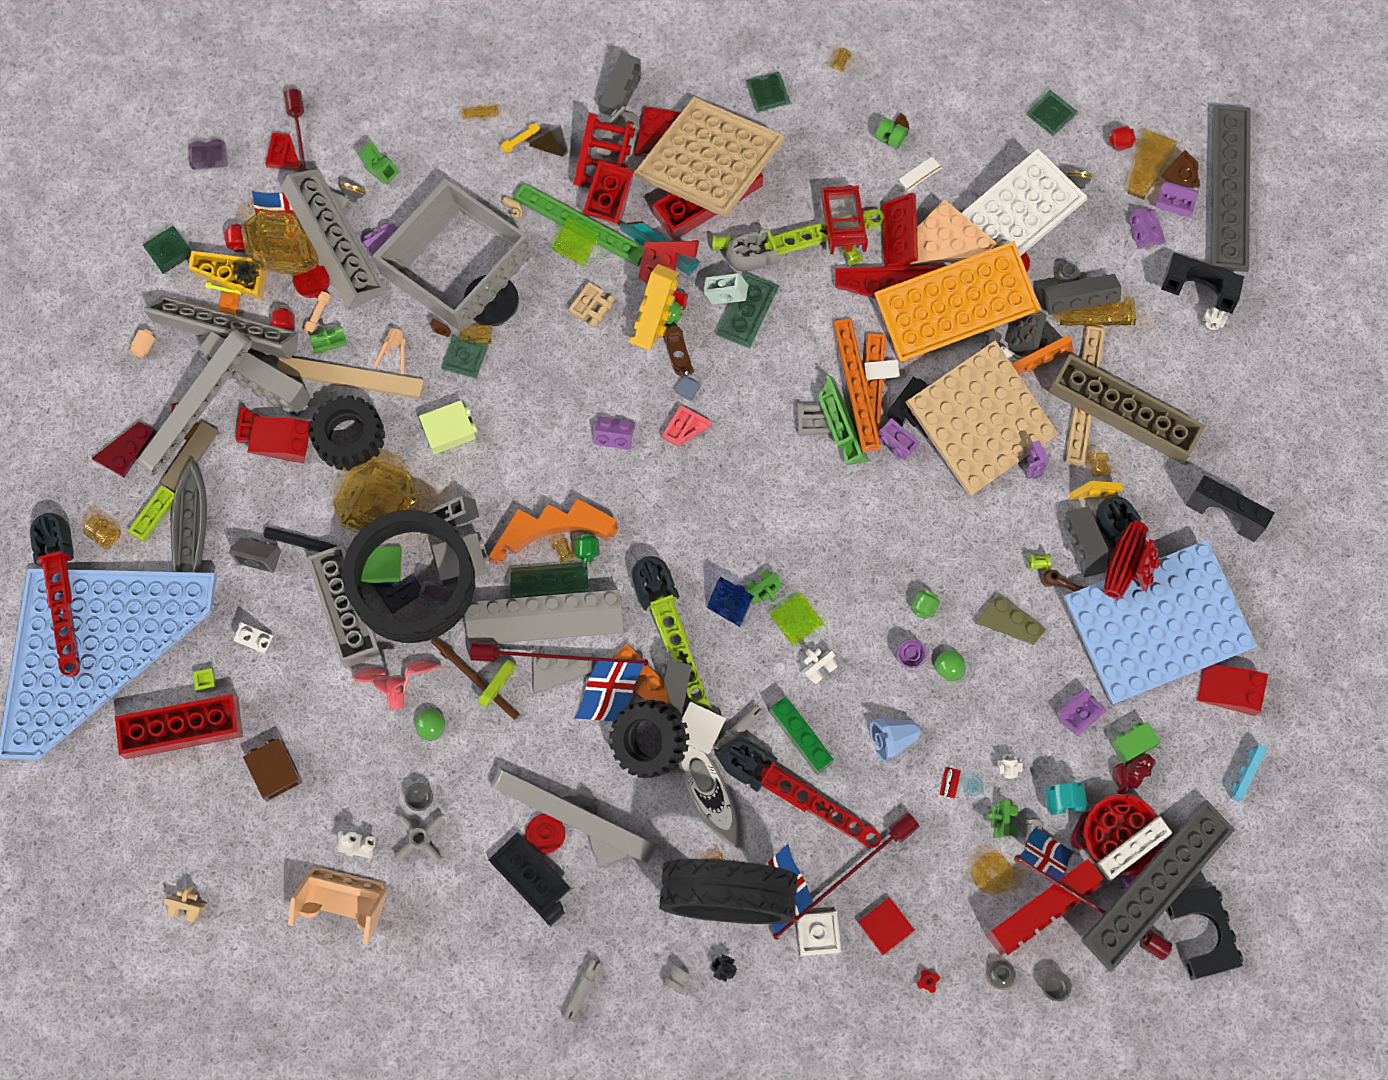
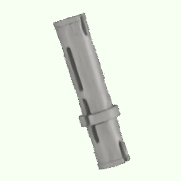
[713,705,763,755]
[562,960,602,1022]

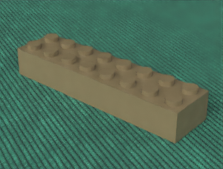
[1048,354,1205,464]

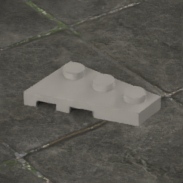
[534,653,593,694]

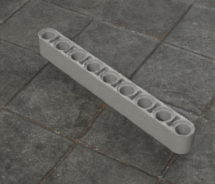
[137,330,252,475]
[491,768,656,863]

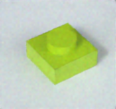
[193,668,217,693]

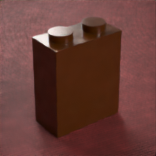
[243,738,303,802]

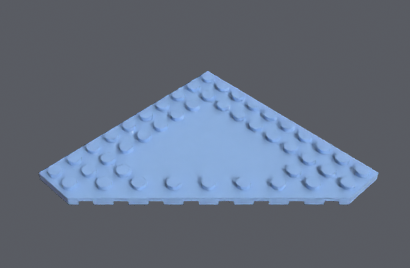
[0,569,217,761]

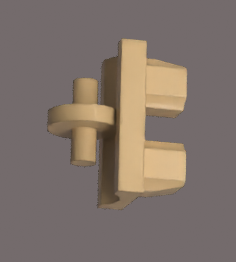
[164,886,207,922]

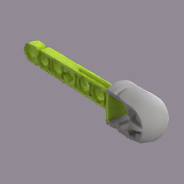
[726,209,884,272]

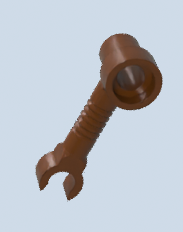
[1040,570,1088,592]

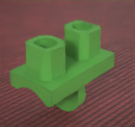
[310,326,347,354]
[745,569,782,605]
[985,799,1018,838]

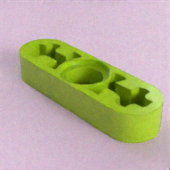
[478,659,517,708]

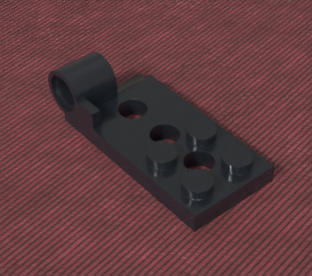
[488,832,572,927]

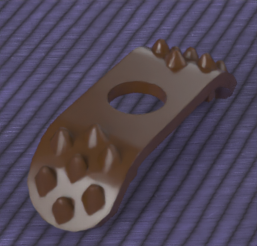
[665,326,695,376]

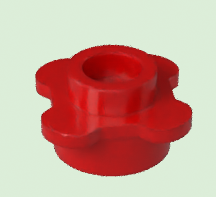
[917,969,940,993]

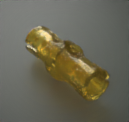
[462,104,499,119]

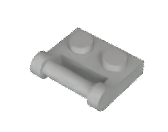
[797,402,832,435]

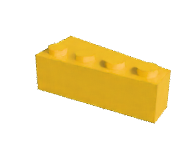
[629,264,679,351]

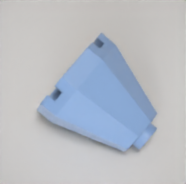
[870,718,921,762]

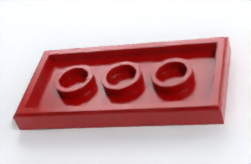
[882,192,918,267]

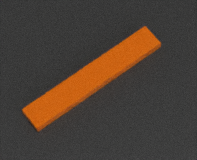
[864,333,886,432]

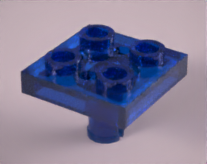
[707,577,754,627]

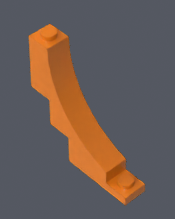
[488,499,619,565]

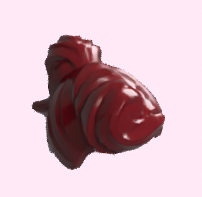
[1113,754,1156,795]

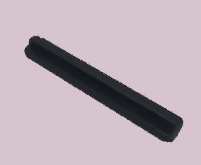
[264,527,337,552]

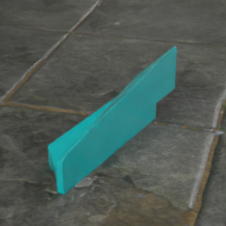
[620,223,701,276]

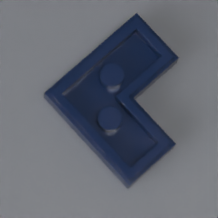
[372,576,425,614]

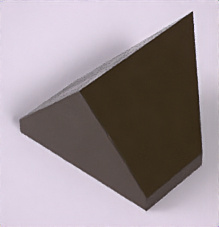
[529,126,568,157]

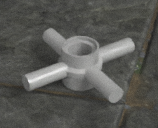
[394,814,445,864]

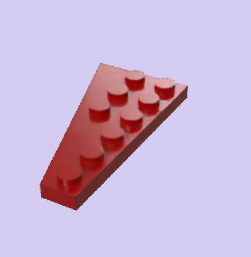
[635,107,681,156]
[835,265,945,299]

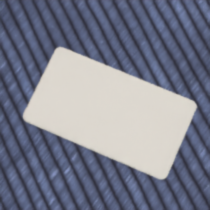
[864,360,900,380]

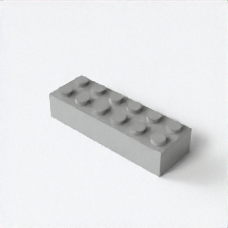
[199,331,311,416]
[306,544,382,668]

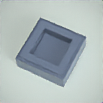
[675,376,701,402]

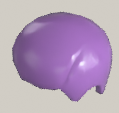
[897,639,927,668]

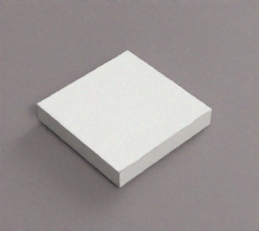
[681,702,726,755]
[797,911,841,956]

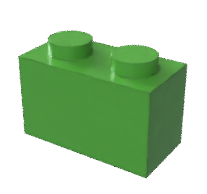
[1111,722,1161,764]

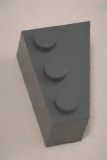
[598,51,642,116]
[1063,506,1109,578]

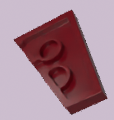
[91,422,156,478]

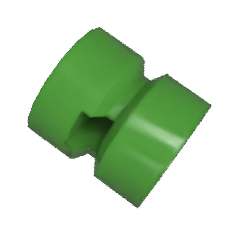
[875,117,908,149]

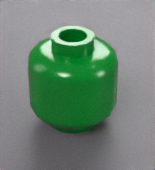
[574,534,600,562]

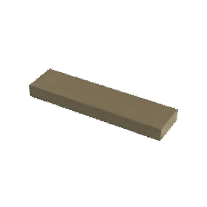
[160,422,219,492]

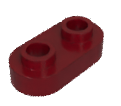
[1070,811,1089,850]

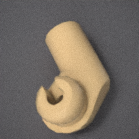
[502,196,523,219]

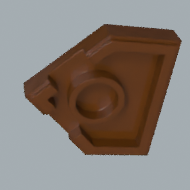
[1161,150,1200,189]

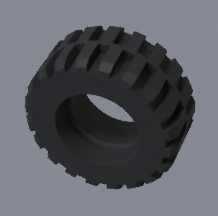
[309,395,385,471]
[609,700,690,778]

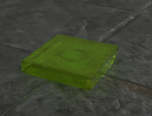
[552,217,600,266]

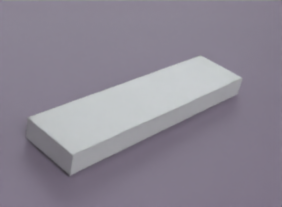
[1096,816,1172,880]

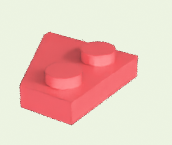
[662,406,712,447]

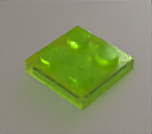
[770,593,824,646]

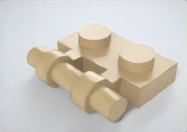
[568,282,615,328]

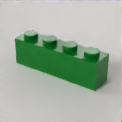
[769,696,834,775]

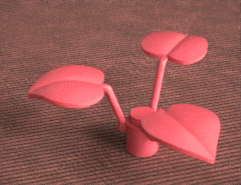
[352,659,442,709]

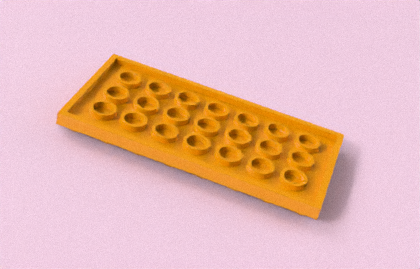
[874,241,1041,363]

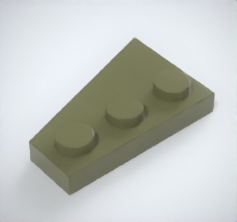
[975,593,1046,645]

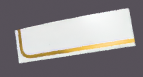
[899,157,942,191]

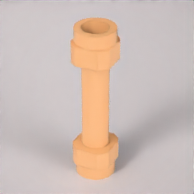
[303,292,331,335]

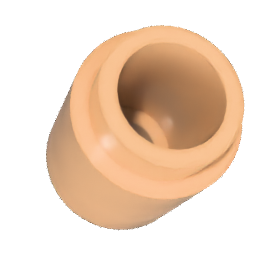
[130,329,156,358]

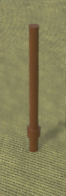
[431,638,520,720]

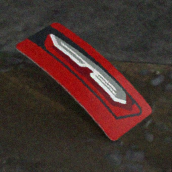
[939,767,961,799]

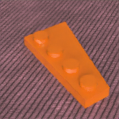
[1012,335,1074,376]

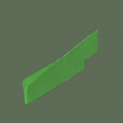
[818,375,869,465]

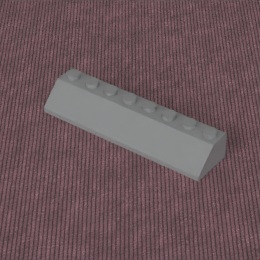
[281,169,386,308]
[144,295,298,359]
[465,590,624,645]

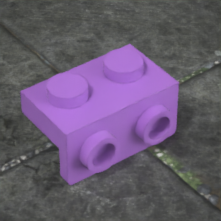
[1155,181,1199,218]
[1128,208,1166,249]
[362,223,397,260]
[594,416,635,450]
[878,418,920,460]
[1058,688,1106,737]

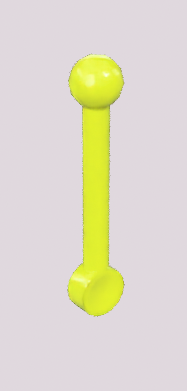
[205,282,241,296]

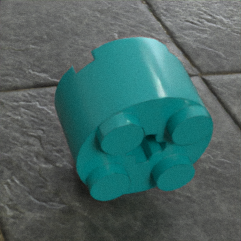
[1043,781,1088,815]

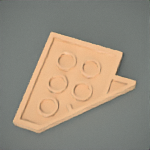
[910,200,998,265]

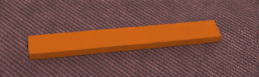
[833,318,881,453]

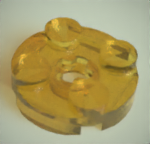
[972,853,1013,895]

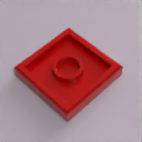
[857,897,915,956]

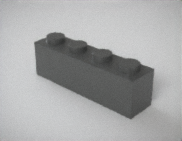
[1042,274,1122,315]

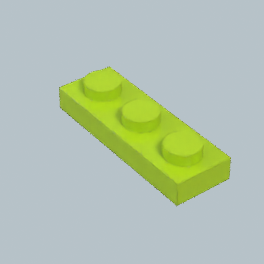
[128,485,175,543]

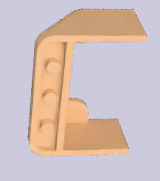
[288,867,387,944]

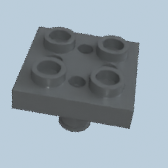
[1009,311,1048,354]

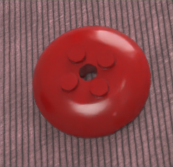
[1084,794,1163,876]

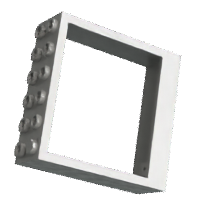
[372,179,533,332]

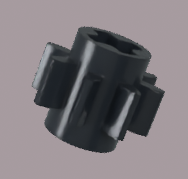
[234,261,259,286]
[711,954,737,982]

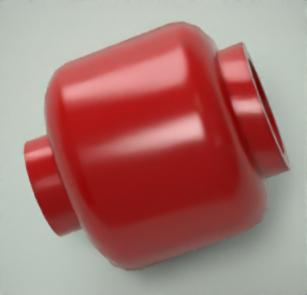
[1108,125,1136,151]
[224,224,250,253]
[270,308,295,331]

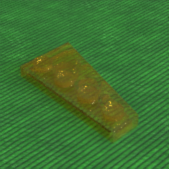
[1127,128,1177,200]
[1059,298,1136,326]

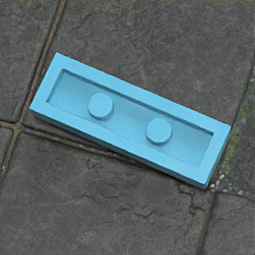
[1230,744,1267,802]

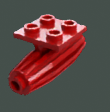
[1103,520,1160,599]

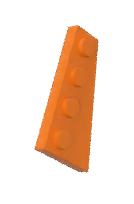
[612,644,669,705]

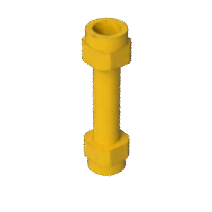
[500,122,541,154]

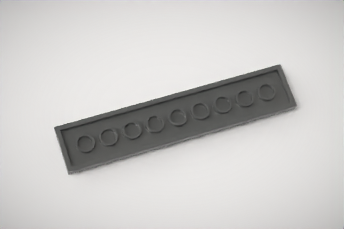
[1211,105,1251,272]
[1081,800,1235,972]

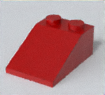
[583,160,634,226]
[247,416,311,463]
[1197,665,1268,716]

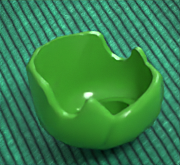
[935,650,966,681]
[415,709,446,741]

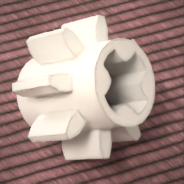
[1202,307,1228,330]
[998,754,1023,779]

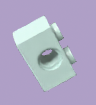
[704,273,748,305]

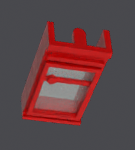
[821,185,868,255]

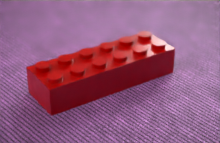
[653,172,763,241]
[115,694,243,759]
[986,858,1104,956]

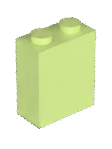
[419,401,477,455]

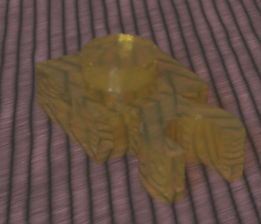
[460,325,492,344]

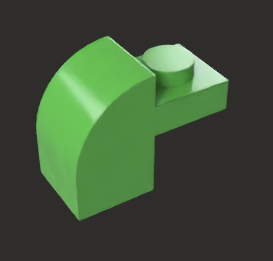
[357,142,399,184]

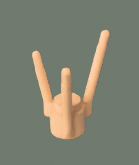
[374,328,406,375]

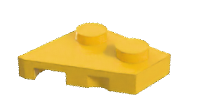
[1069,481,1123,500]

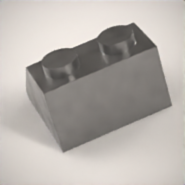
[229,537,281,573]

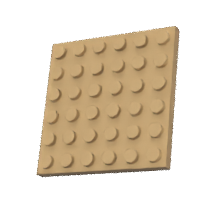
[634,97,785,218]
[905,340,1058,496]

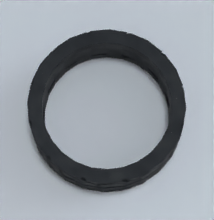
[343,509,476,643]
[659,858,798,924]

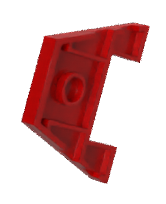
[638,240,699,311]

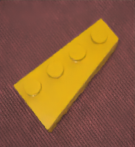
[188,251,269,301]

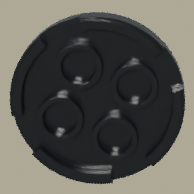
[464,275,519,327]

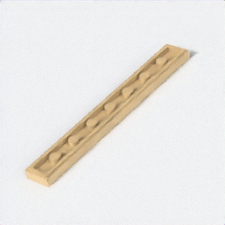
[1065,325,1106,466]
[276,358,425,399]

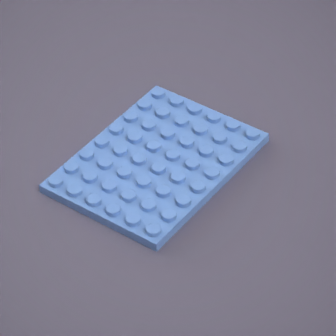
[1064,540,1257,705]

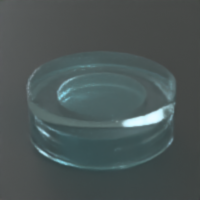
[963,776,984,797]

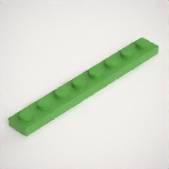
[514,183,644,266]

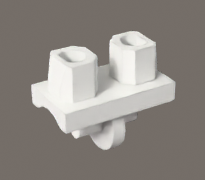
[232,622,273,653]
[800,649,838,684]
[337,831,375,859]

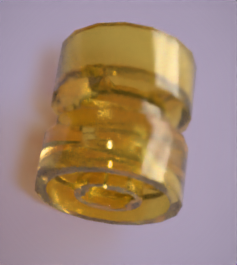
[83,514,121,550]

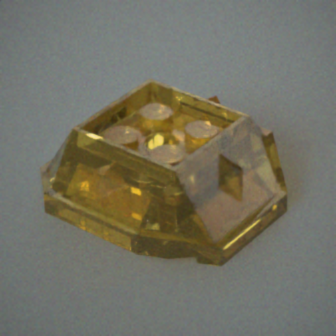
[241,208,319,276]
[333,458,420,536]

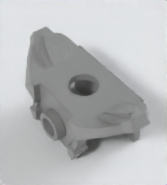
[596,106,639,156]

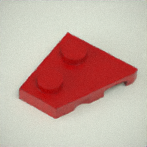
[265,133,301,171]

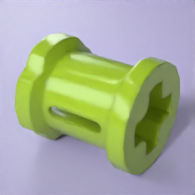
[713,235,731,251]
[841,245,864,266]
[1029,553,1051,571]

